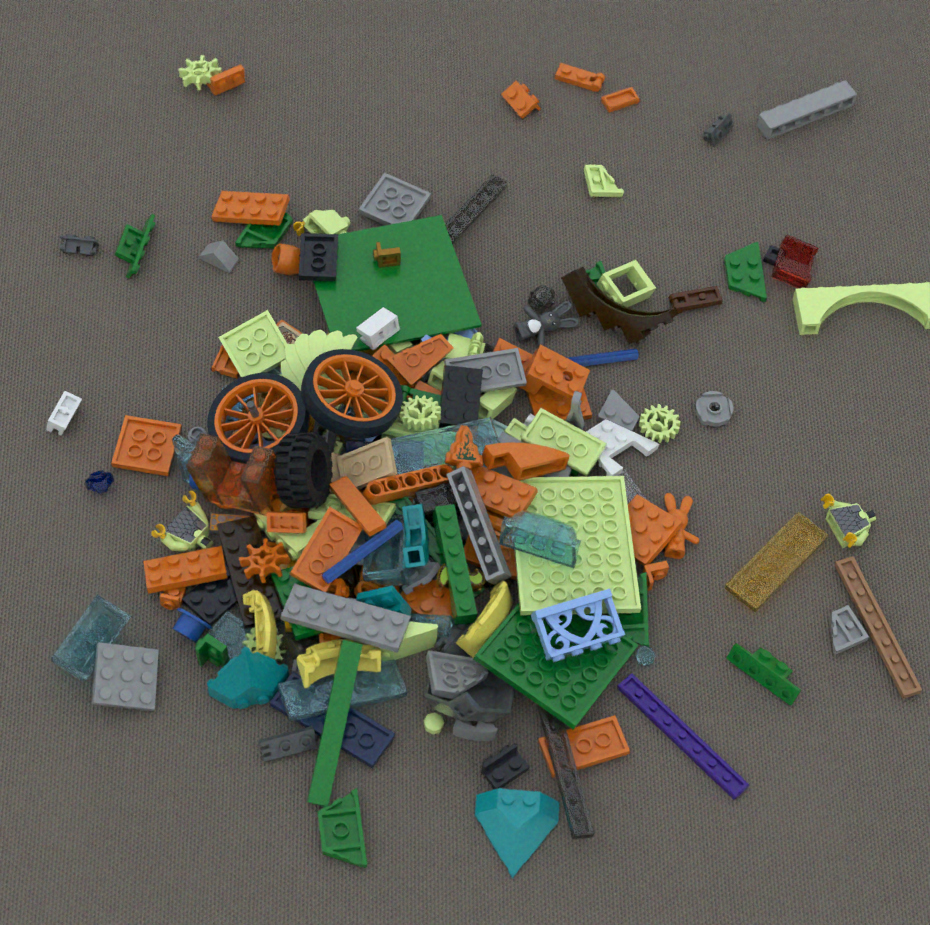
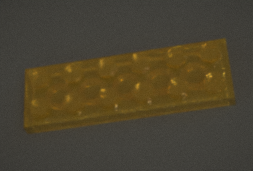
[725,511,829,612]

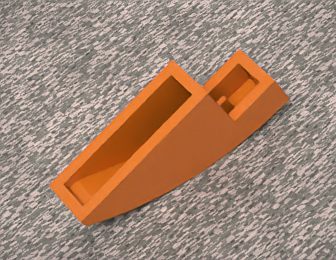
[482,442,570,481]

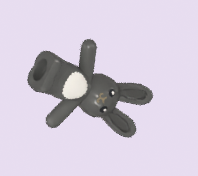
[513,301,578,347]

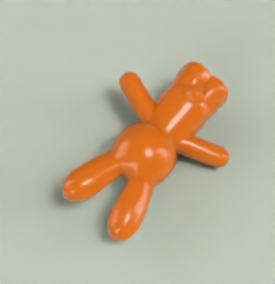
[664,493,699,559]

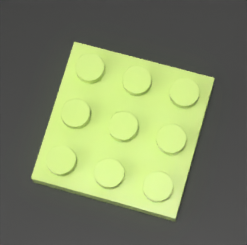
[218,310,288,377]

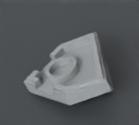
[401,560,441,595]

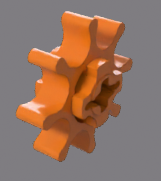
[239,538,290,583]

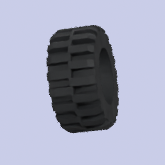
[274,433,333,508]

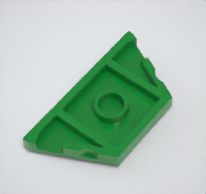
[235,212,293,248]
[724,242,767,302]
[608,572,650,648]
[318,789,367,868]

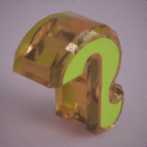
[435,563,485,592]

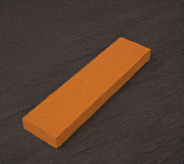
[329,476,387,537]

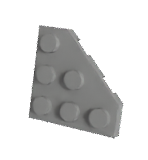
[426,650,489,699]

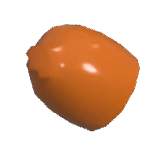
[271,243,300,275]

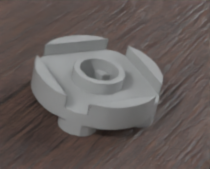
[695,391,733,427]

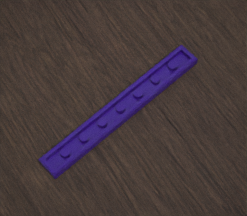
[617,673,749,800]

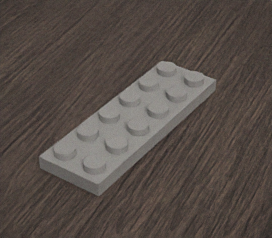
[281,584,410,653]

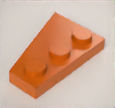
[386,334,454,387]

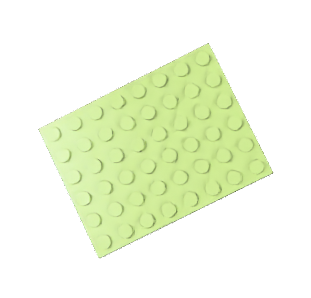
[511,476,641,615]

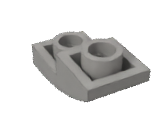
[453,719,498,741]

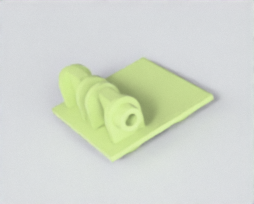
[444,332,485,359]

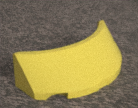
[456,580,513,658]
[243,590,277,660]
[297,639,381,688]

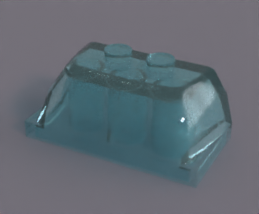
[499,511,581,568]
[363,514,410,586]
[51,594,131,682]

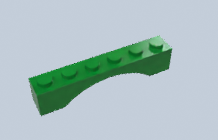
[432,504,477,625]

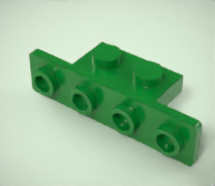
[114,214,155,279]
[727,643,801,706]

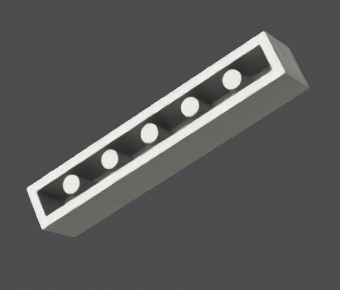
[757,80,857,140]
[447,466,512,585]

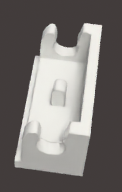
[356,307,400,350]
[46,391,82,435]

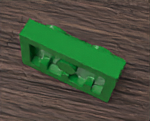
[195,633,230,667]

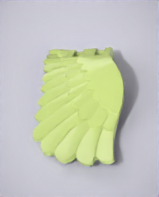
[262,330,358,439]

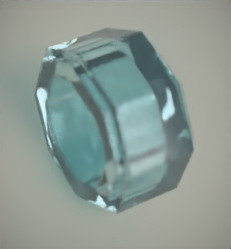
[635,646,655,667]

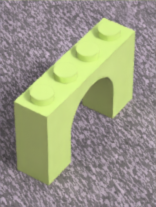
[427,358,517,423]
[253,496,322,561]

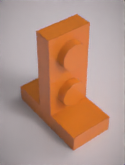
[266,508,311,533]

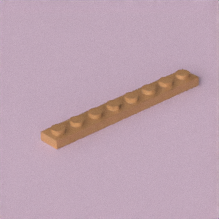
[834,556,922,699]

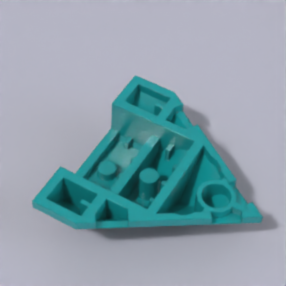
[207,646,289,709]
[475,788,560,879]

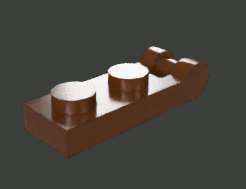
[668,286,723,314]

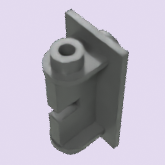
[703,112,734,147]
[60,234,99,256]

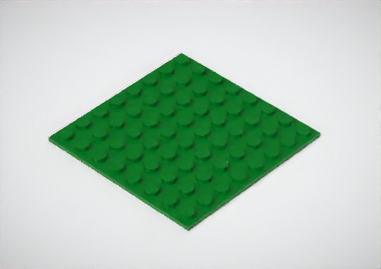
[313,215,482,351]

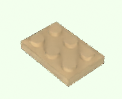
[337,437,397,490]

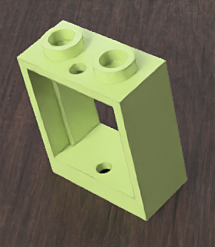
[597,260,656,307]

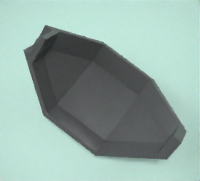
[424,623,515,722]

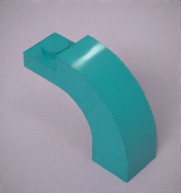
[402,504,429,568]

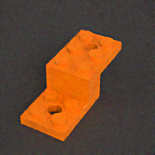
[493,338,590,400]

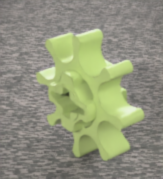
[179,55,222,90]

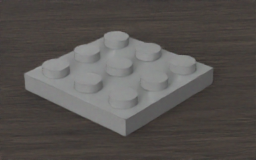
[359,173,431,225]
[92,642,159,711]

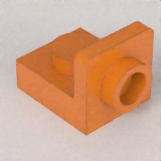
[641,561,669,591]
[326,578,349,598]
[159,587,187,610]

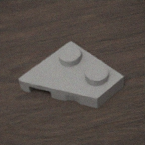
[830,605,869,655]

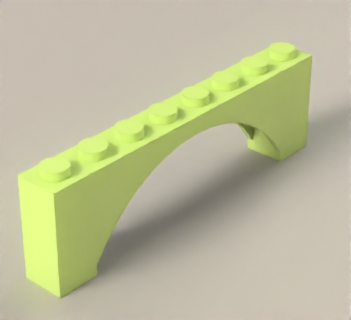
[792,282,930,335]

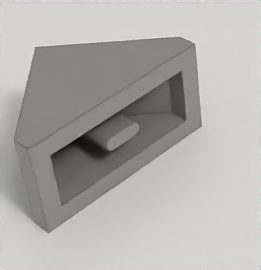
[199,240,239,273]

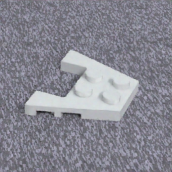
[586,419,659,476]

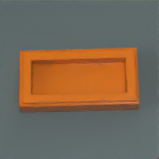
[601,87,640,113]

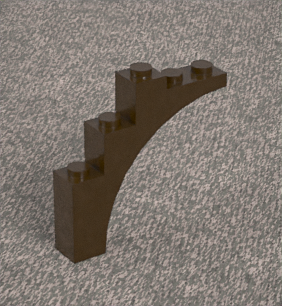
[561,267,679,345]

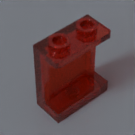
[771,235,819,289]

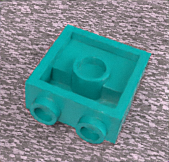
[356,585,412,616]

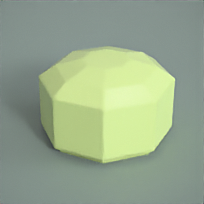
[423,712,444,734]

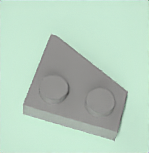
[597,390,640,431]

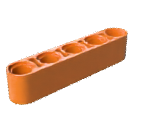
[362,464,453,505]

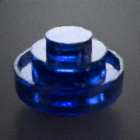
[85,470,114,494]

